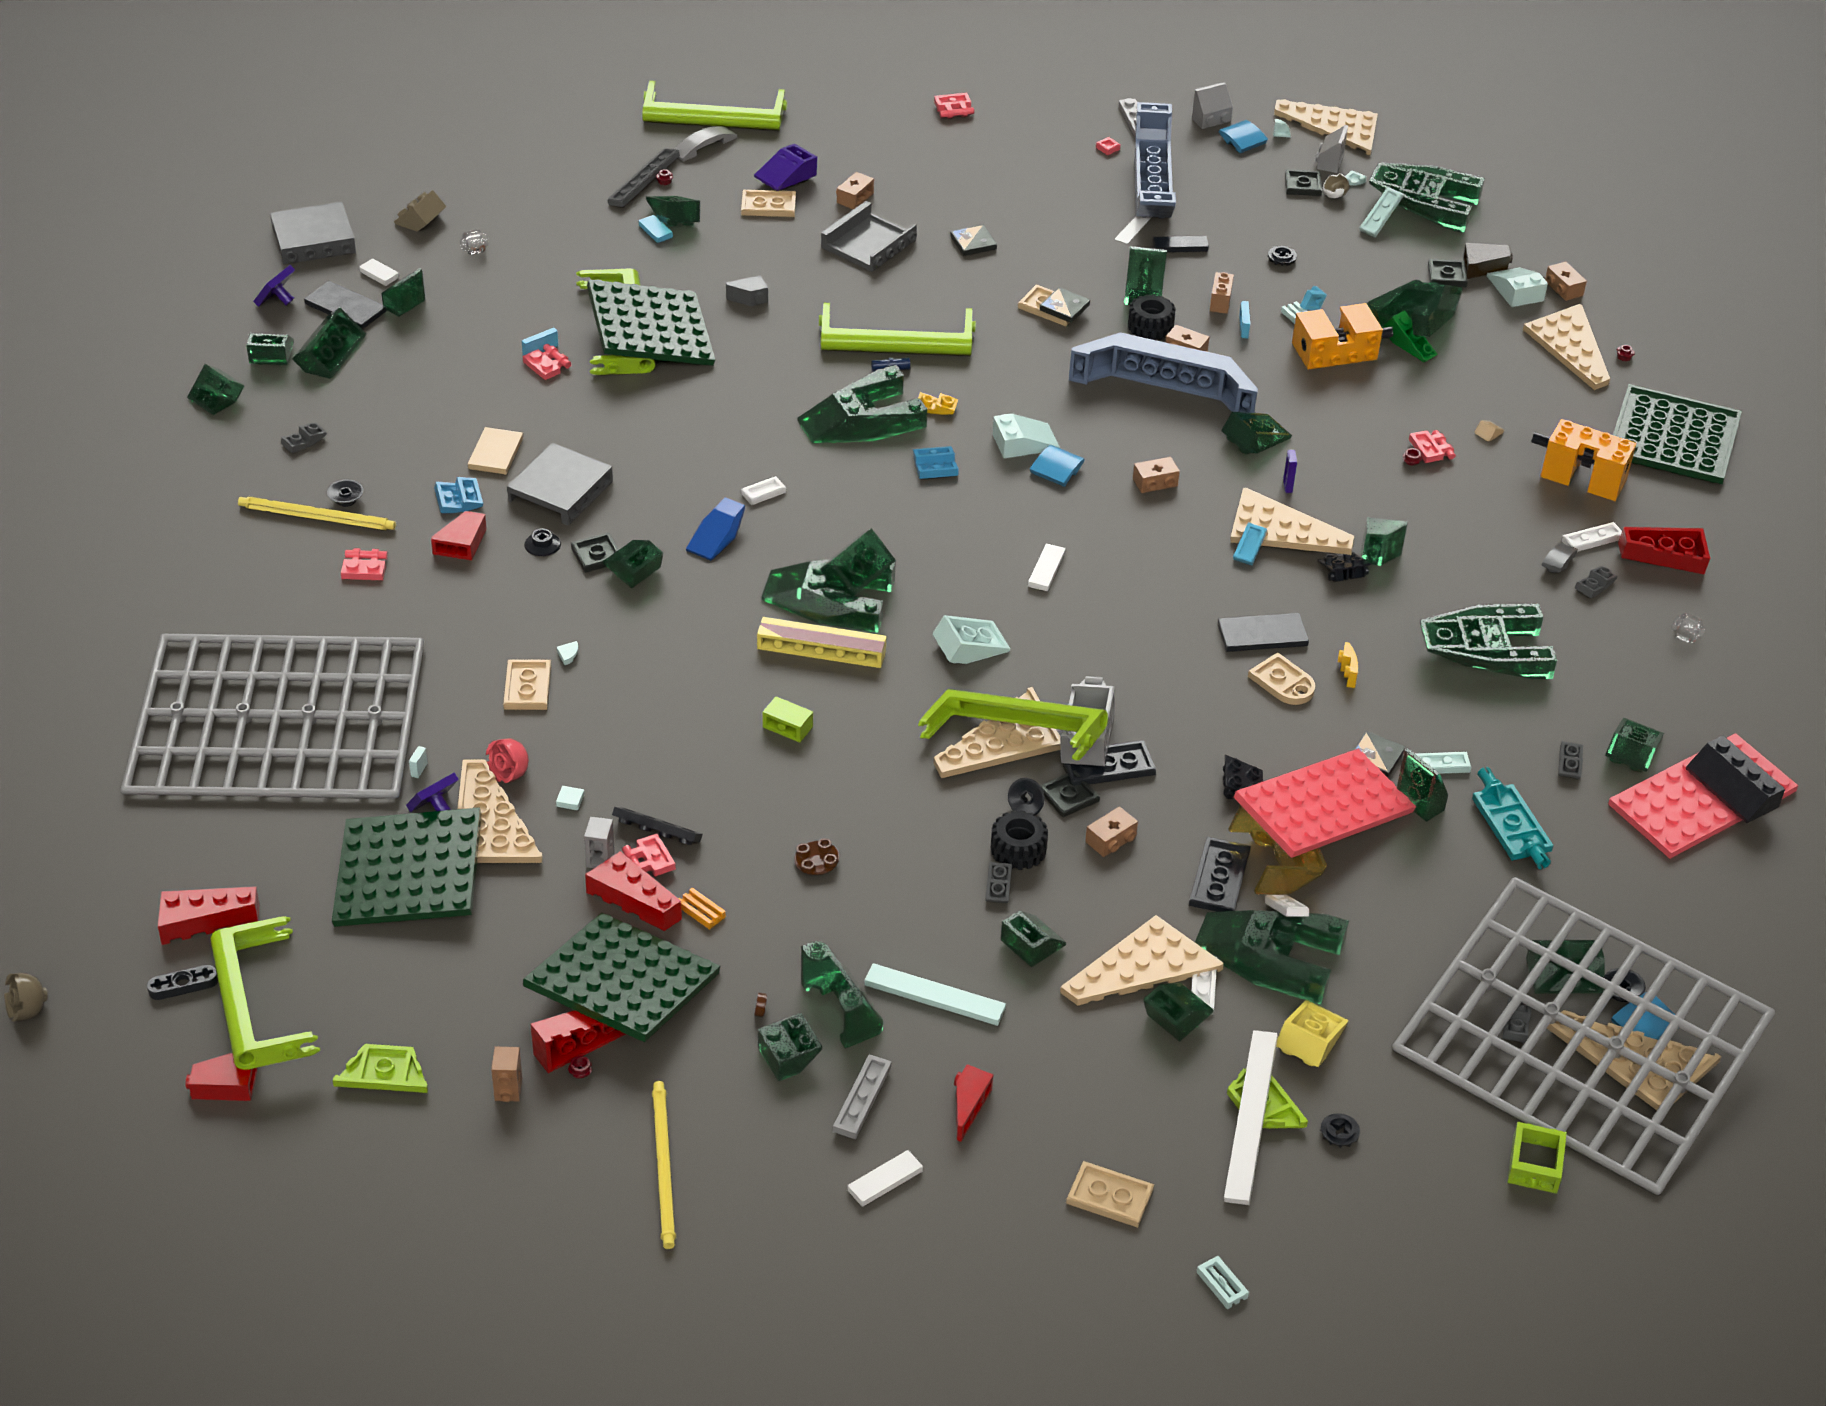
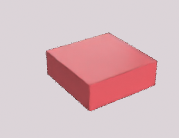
[1096,137,1120,156]

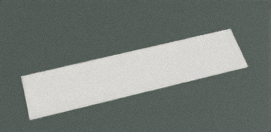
[1115,216,1152,243]

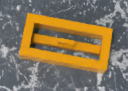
[678,888,726,930]

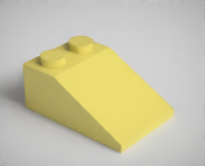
[1276,1000,1349,1067]

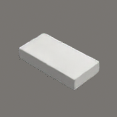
[359,259,399,286]
[741,476,786,505]

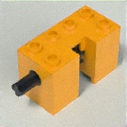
[1292,303,1393,370]
[1531,419,1636,501]

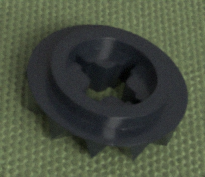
[1268,246,1297,266]
[1320,1113,1360,1148]

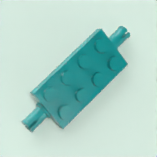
[1472,767,1553,869]

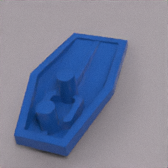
[686,497,745,561]

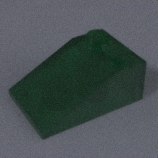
[646,196,700,226]
[1124,246,1167,305]
[1221,412,1292,454]
[1605,717,1664,772]
[1397,748,1448,822]

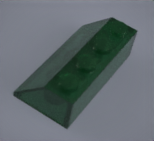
[292,307,366,379]

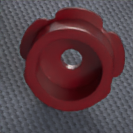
[656,169,673,185]
[1617,345,1635,361]
[1403,448,1422,466]
[568,1056,592,1078]

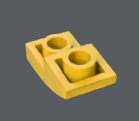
[914,392,958,415]
[1338,642,1358,688]

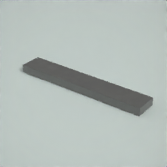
[607,148,680,207]

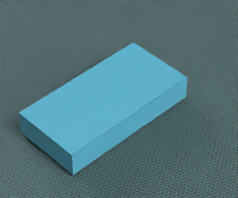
[639,215,673,243]
[1239,301,1250,339]
[521,328,558,356]
[1233,522,1267,565]

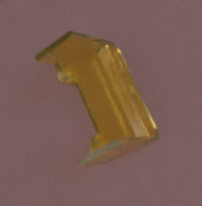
[1228,805,1327,895]

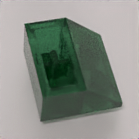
[381,268,425,317]
[246,333,294,365]
[187,364,245,415]
[1361,517,1408,566]
[603,540,663,589]
[1000,911,1066,967]
[1143,982,1214,1042]
[758,1013,822,1081]

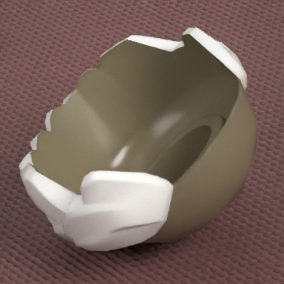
[1323,174,1350,198]

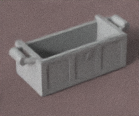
[1060,676,1115,766]

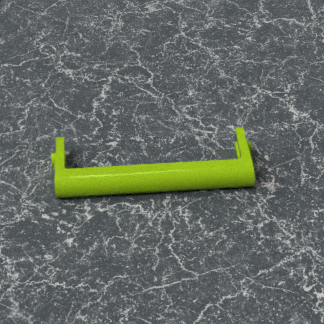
[642,80,787,130]
[576,269,655,375]
[819,302,976,356]
[918,689,1108,761]
[210,916,320,1070]

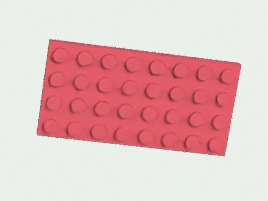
[1608,733,1798,859]
[1234,748,1416,858]

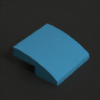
[1219,120,1268,153]
[1030,445,1085,487]
[913,446,959,479]
[434,477,483,513]
[1611,992,1675,1040]

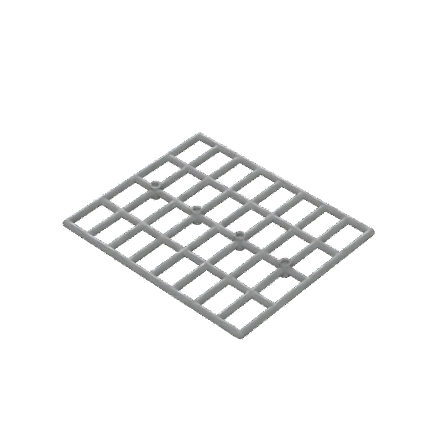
[120,633,424,799]
[1392,877,1775,1195]

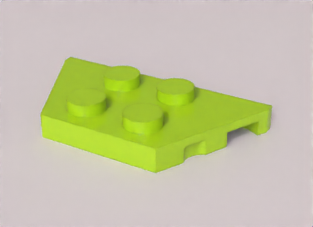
[333,1044,428,1093]
[1227,1067,1308,1128]

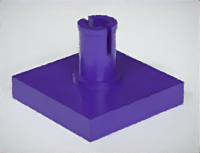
[253,265,295,307]
[406,772,459,813]

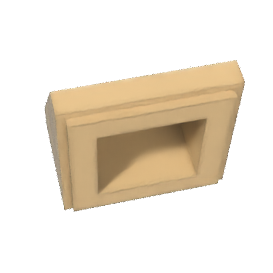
[1475,420,1504,441]

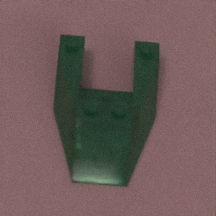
[1369,162,1485,233]
[1367,280,1463,337]
[797,365,927,443]
[761,557,896,633]
[1420,603,1557,679]
[1195,910,1349,1004]

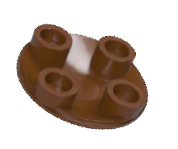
[794,838,840,875]

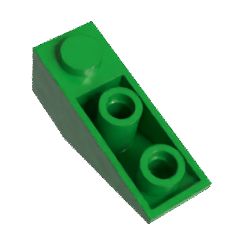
[1382,310,1438,363]

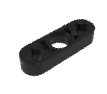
[147,965,218,1000]

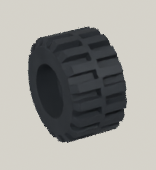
[1128,295,1176,340]
[990,810,1048,870]

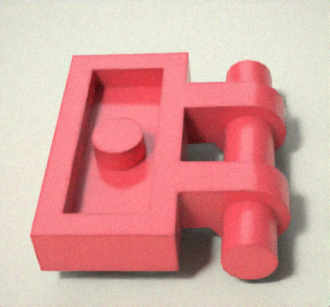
[934,93,974,119]
[523,344,571,380]
[1409,430,1456,463]
[341,548,388,580]
[622,834,676,876]

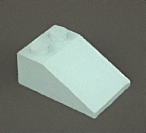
[1487,267,1548,307]
[992,414,1060,458]
[933,615,1010,664]

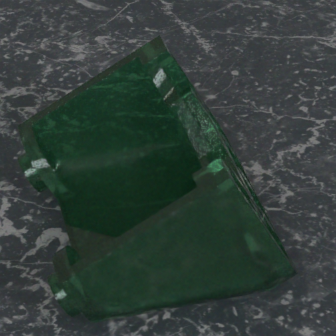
[801,941,883,1049]

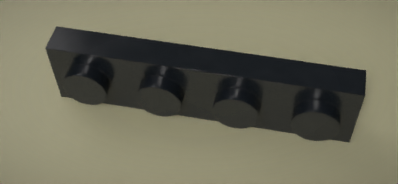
[612,807,703,845]

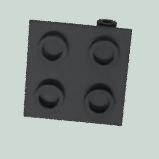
[1317,552,1371,582]
[1223,755,1263,799]

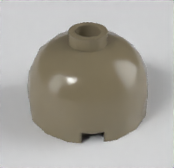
[4,973,48,1022]

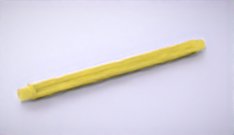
[238,496,396,530]
[652,1081,676,1249]

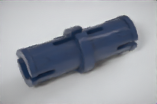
[871,357,910,372]

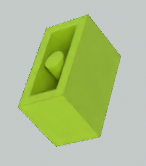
[763,697,813,743]

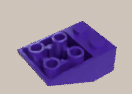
[754,143,818,190]

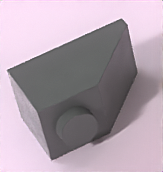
[726,275,768,306]

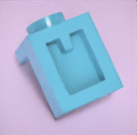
[1300,286,1327,310]

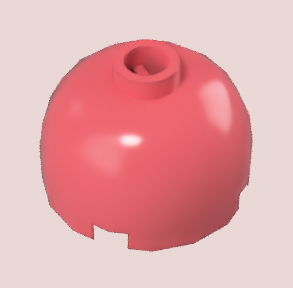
[486,738,529,783]

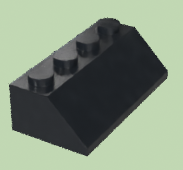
[1686,735,1785,823]

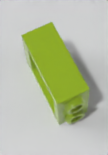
[1507,1122,1567,1194]

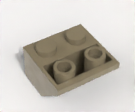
[394,190,447,231]

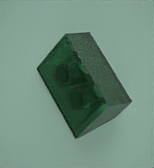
[819,528,896,596]
[1526,940,1605,994]

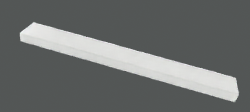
[1224,1030,1278,1205]

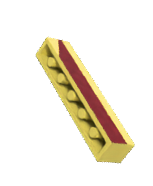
[757,617,887,668]

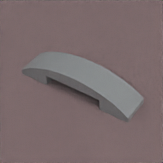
[675,126,737,162]

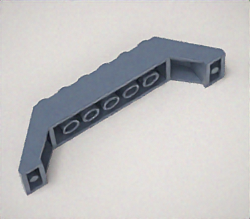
[1134,102,1176,218]
[1069,333,1258,422]

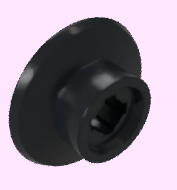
[327,479,364,507]
[524,528,561,556]
[1008,778,1044,815]
[1604,968,1646,1002]

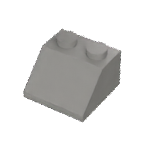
[1192,82,1233,129]
[1315,125,1349,173]

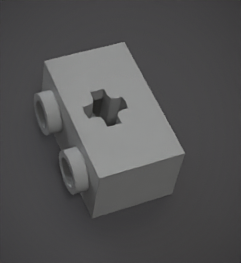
[584,817,615,868]

